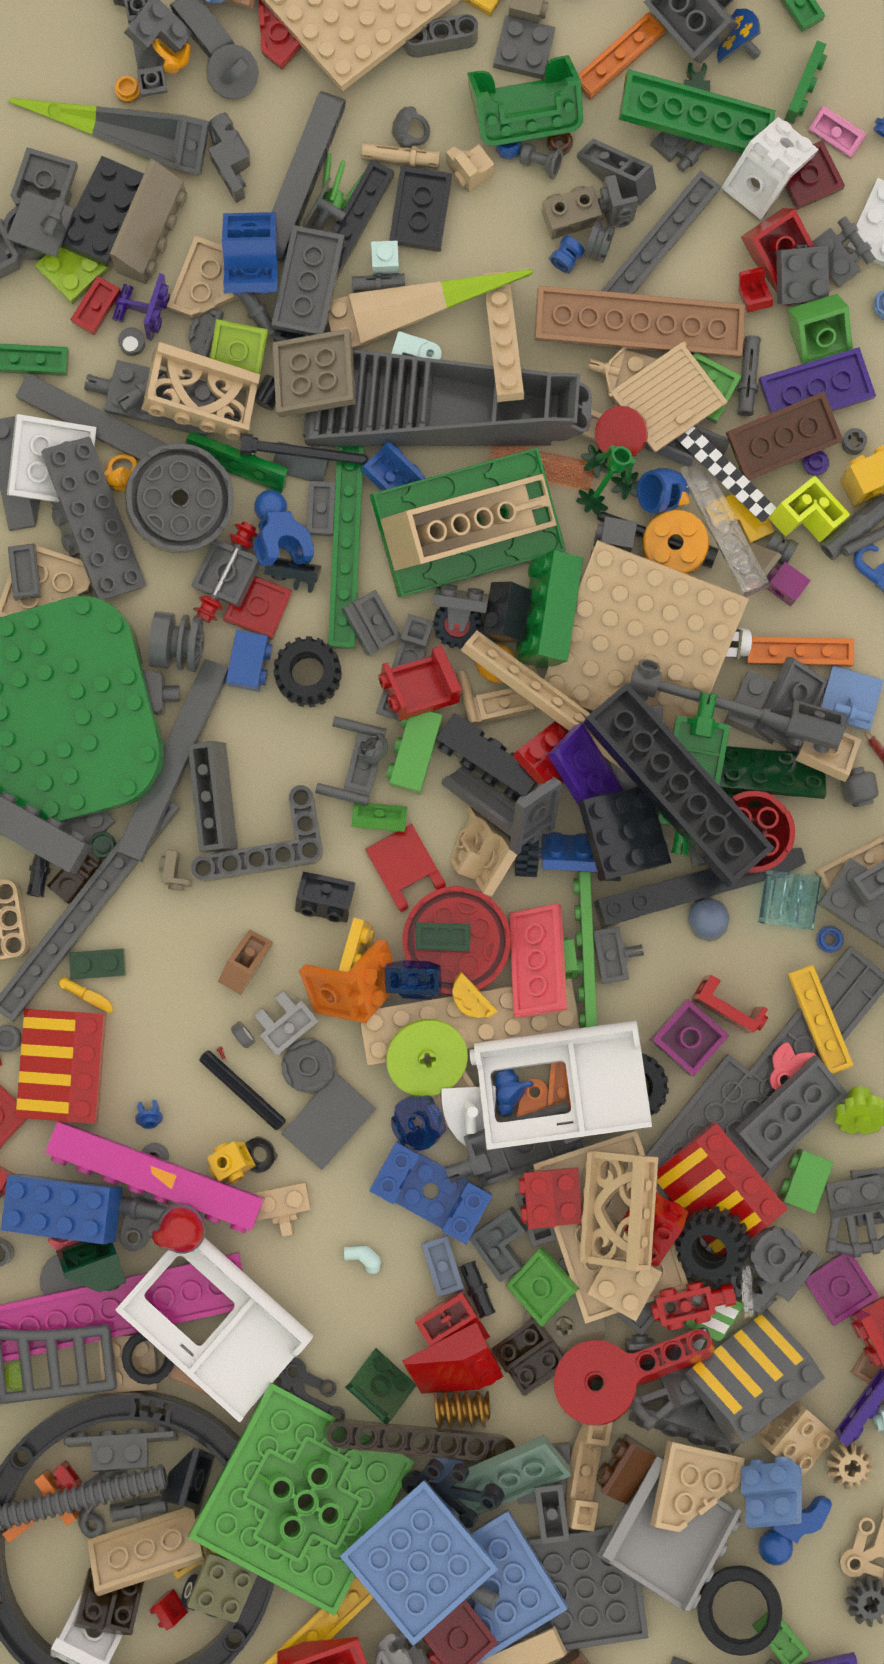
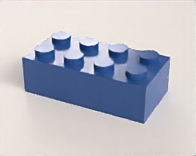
[1,1174,122,1244]

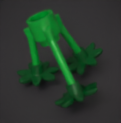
[576,444,638,516]

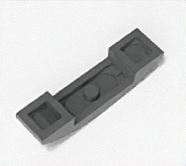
[376,614,434,722]

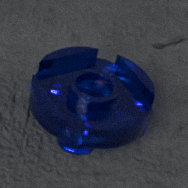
[391,1095,446,1151]

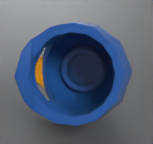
[637,468,690,513]

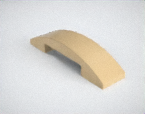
[566,1422,613,1531]

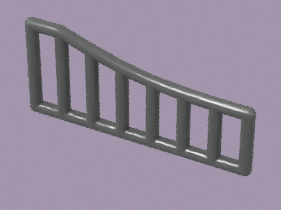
[0,1324,117,1404]

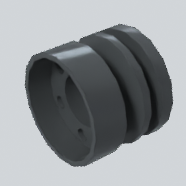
[148,611,205,672]

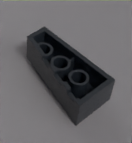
[436,712,536,803]

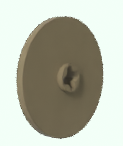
[523,1294,606,1355]

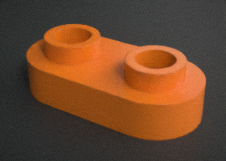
[516,1078,548,1118]

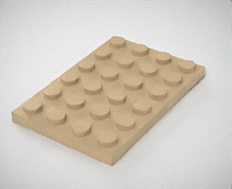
[533,1130,688,1324]

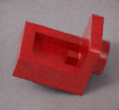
[738,267,773,313]

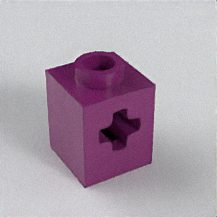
[766,562,811,607]

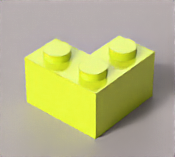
[768,476,850,542]

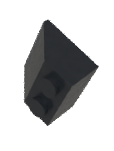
[482,581,532,643]

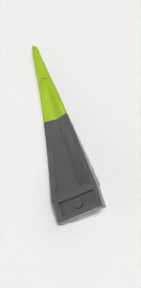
[8,98,210,175]

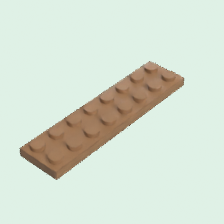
[534,285,745,358]

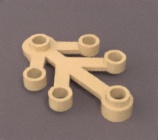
[840,1506,884,1579]

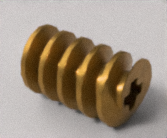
[434,1391,490,1429]

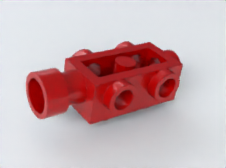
[650,1281,737,1330]

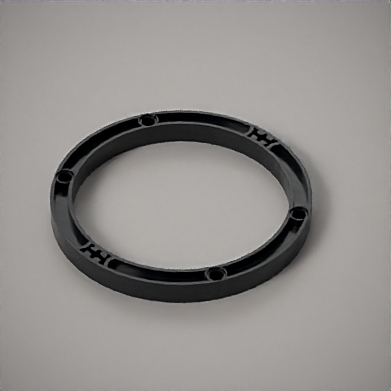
[0,1391,274,1664]

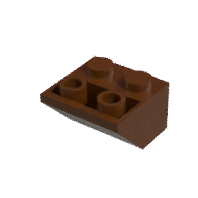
[596,1434,657,1505]

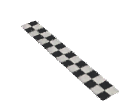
[676,427,776,522]

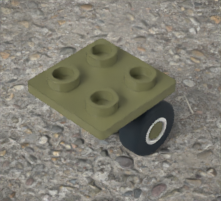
[181,1552,257,1623]

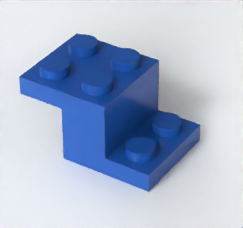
[222,212,278,294]

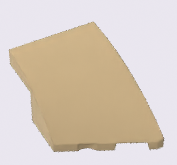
[450,805,517,897]

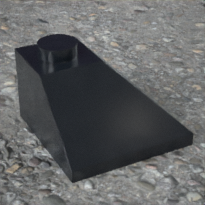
[160,1447,215,1511]

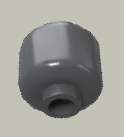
[841,767,879,807]

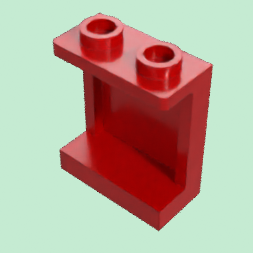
[378,646,462,721]
[691,975,768,1033]

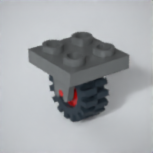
[433,584,489,649]

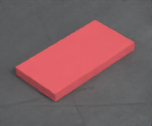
[509,903,567,1018]

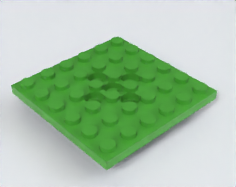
[187,1382,415,1616]

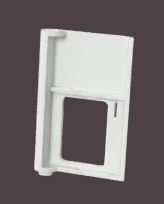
[470,1020,652,1150]
[115,1237,314,1422]

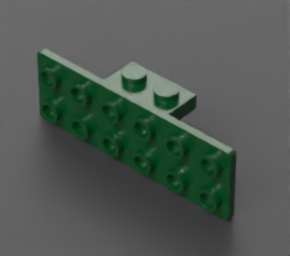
[719,746,827,808]

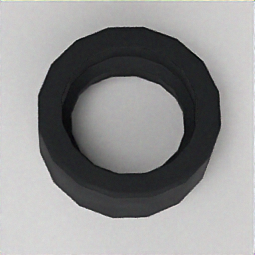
[121,1332,174,1385]

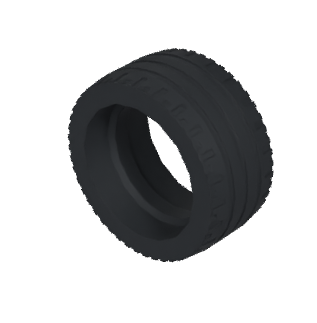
[697,1565,783,1656]

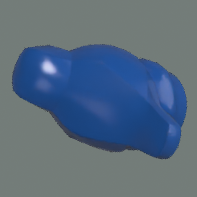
[494,1069,533,1117]

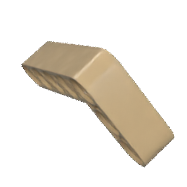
[0,880,30,961]

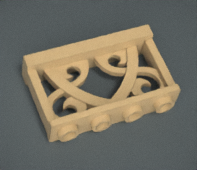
[141,342,260,441]
[579,1151,658,1271]

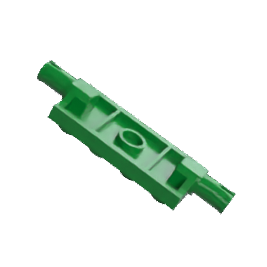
[658,692,730,856]

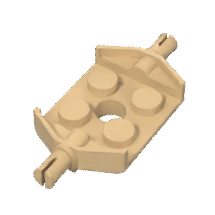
[587,347,657,400]

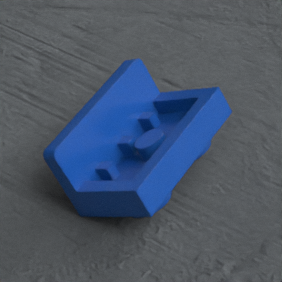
[361,441,425,491]

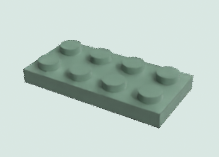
[454,1435,572,1516]

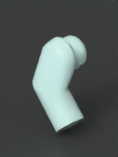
[344,1246,381,1274]

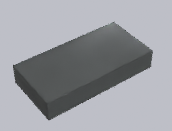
[8,543,42,601]

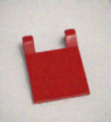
[365,824,446,912]

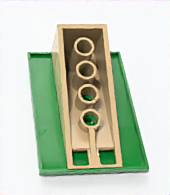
[370,447,566,597]

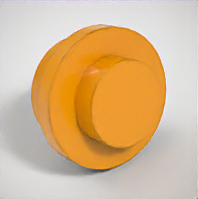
[115,76,141,103]

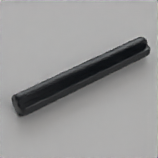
[199,1050,286,1130]

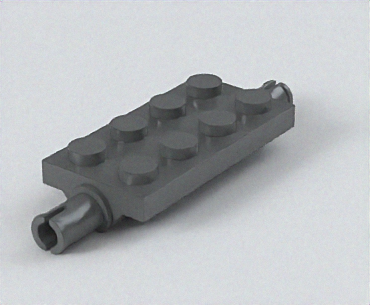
[84,360,240,436]
[445,1100,583,1187]

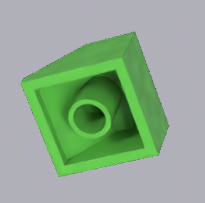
[788,294,853,364]

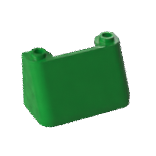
[467,55,583,146]

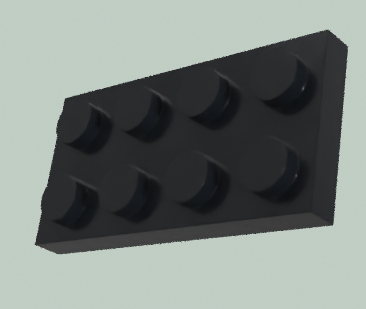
[61,156,144,267]

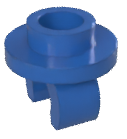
[135,1100,163,1129]

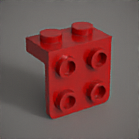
[616,1191,688,1266]

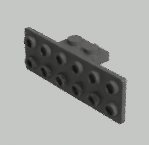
[41,437,146,600]

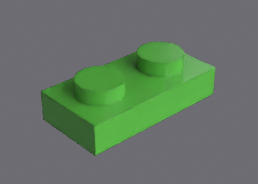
[351,803,407,832]

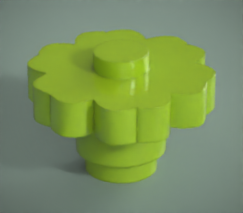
[834,1086,884,1135]

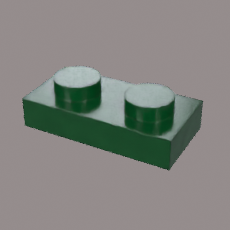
[69,948,126,980]

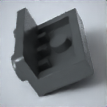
[598,175,638,227]

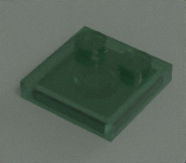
[345,1348,416,1425]

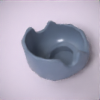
[688,897,729,941]

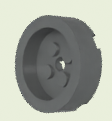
[125,443,234,553]

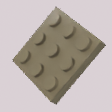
[273,329,356,417]

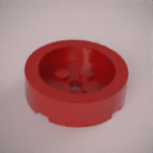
[402,886,511,995]

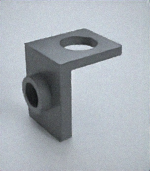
[625,1334,656,1371]

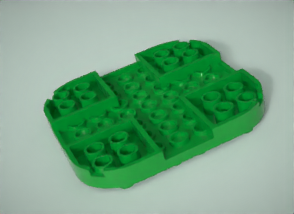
[0,596,164,836]

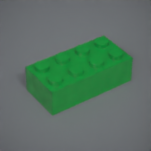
[516,550,583,669]

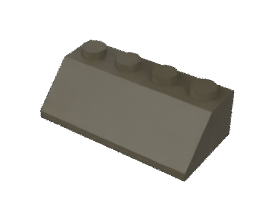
[110,159,187,284]

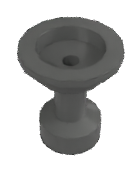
[520,143,563,179]

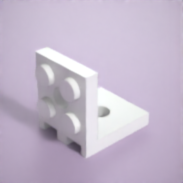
[721,117,818,220]
[50,1593,123,1664]

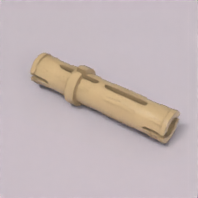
[361,142,441,169]

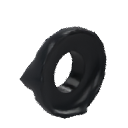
[245,1136,278,1173]

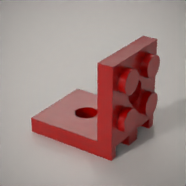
[850,1296,884,1370]

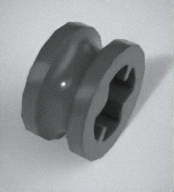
[842,428,867,455]

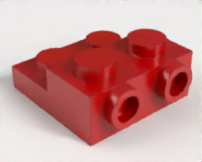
[518,1167,582,1229]

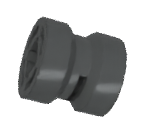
[765,531,799,565]

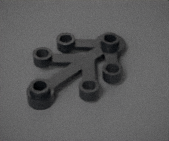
[279,1357,345,1419]
[402,1459,505,1528]

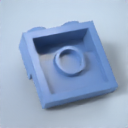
[741,1457,802,1528]

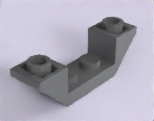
[124,0,168,97]

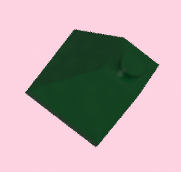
[56,1242,126,1292]

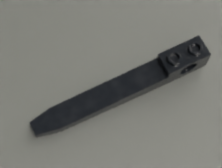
[594,848,806,928]

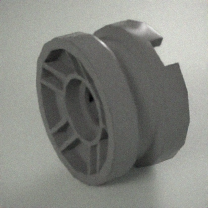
[584,221,615,263]

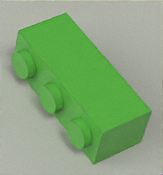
[386,711,443,795]

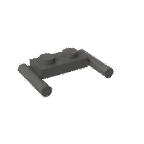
[315,716,387,806]

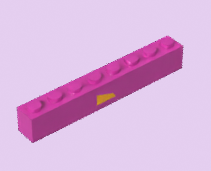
[45,1121,265,1233]

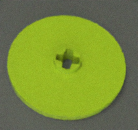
[386,1019,468,1097]

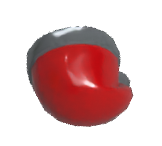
[146,1203,206,1254]

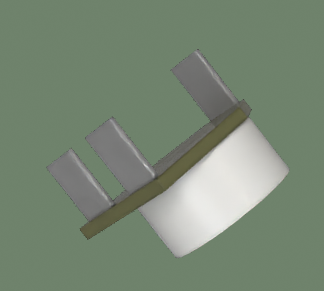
[726,628,752,659]

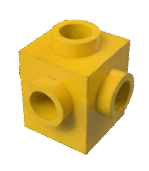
[207,1141,256,1184]

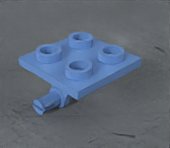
[821,666,884,731]

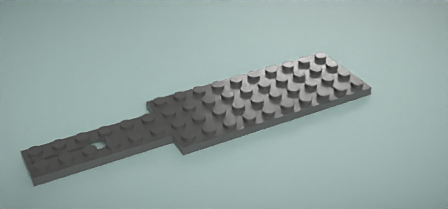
[558,946,884,1336]

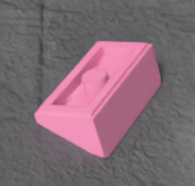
[808,106,867,157]

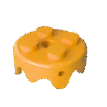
[642,509,709,574]

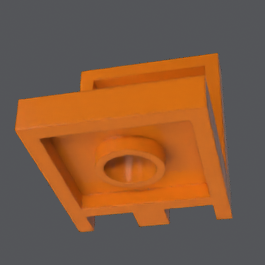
[299,939,401,1023]

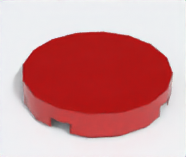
[595,406,648,457]

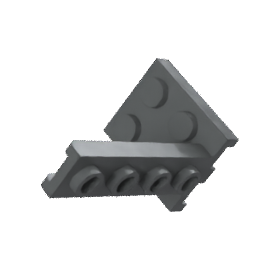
[441,767,562,855]

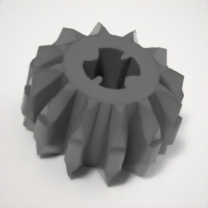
[845,1576,884,1627]

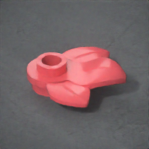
[769,1042,816,1091]

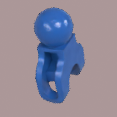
[253,490,314,566]
[758,1496,832,1566]

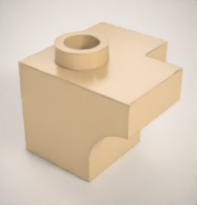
[446,144,495,192]

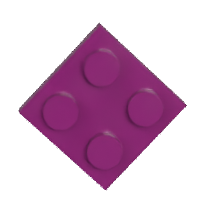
[805,1253,879,1326]

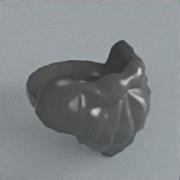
[392,106,430,148]

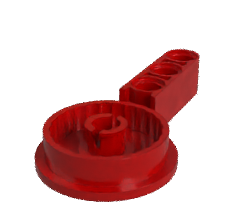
[554,1329,715,1426]

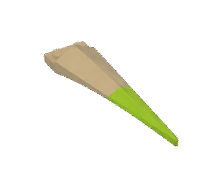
[328,269,533,349]

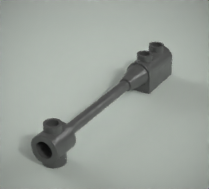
[629,659,846,753]

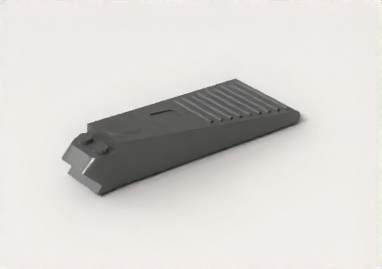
[303,349,592,446]

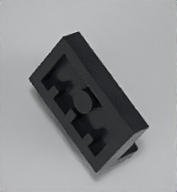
[295,871,355,923]

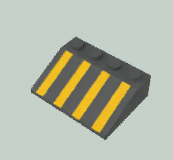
[684,1309,825,1444]

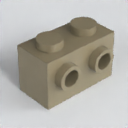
[542,186,602,240]

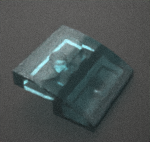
[758,870,822,930]

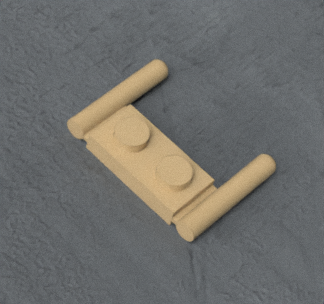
[457,664,541,725]

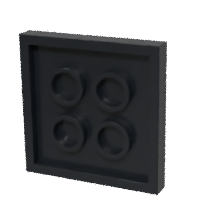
[578,787,672,882]

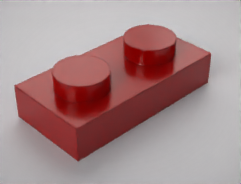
[70,276,121,335]

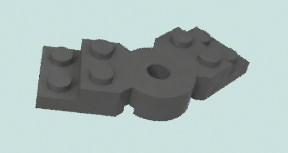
[0,147,78,279]

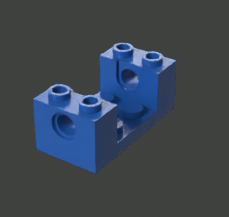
[369,1140,493,1245]

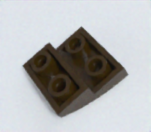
[491,1318,564,1396]
[74,1568,144,1635]

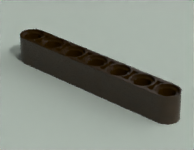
[324,1418,515,1461]

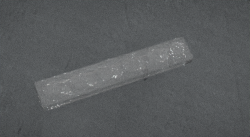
[680,461,769,597]

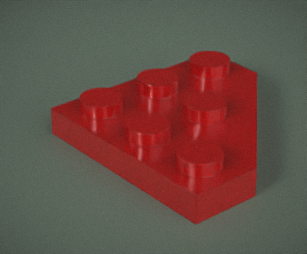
[258,0,302,70]

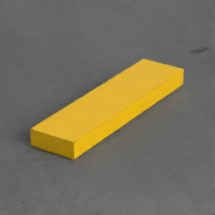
[786,964,854,1074]

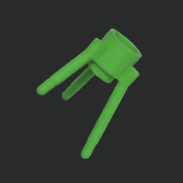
[322,153,364,211]

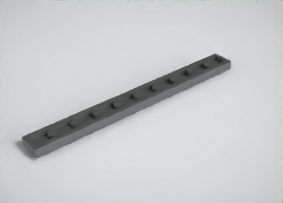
[0,802,180,1022]

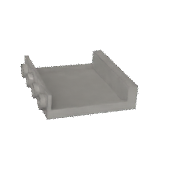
[597,1456,742,1612]

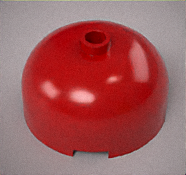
[731,791,795,873]

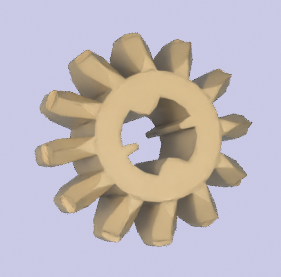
[826,1441,874,1491]

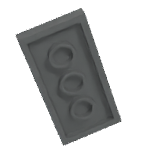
[271,225,345,336]
[735,1055,848,1169]

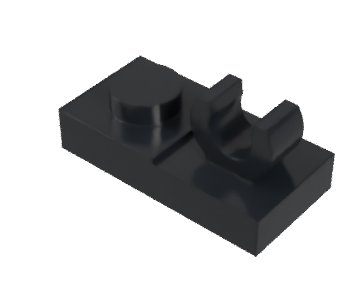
[264,558,321,593]

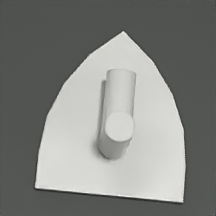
[441,1086,496,1146]

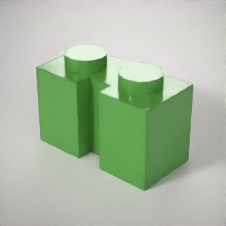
[778,1149,834,1214]

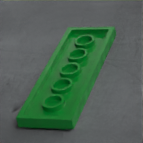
[618,69,776,154]

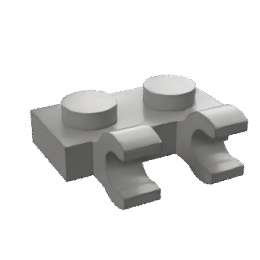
[254,991,319,1056]

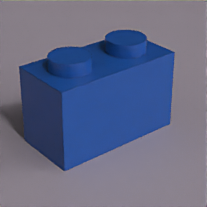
[226,630,273,692]

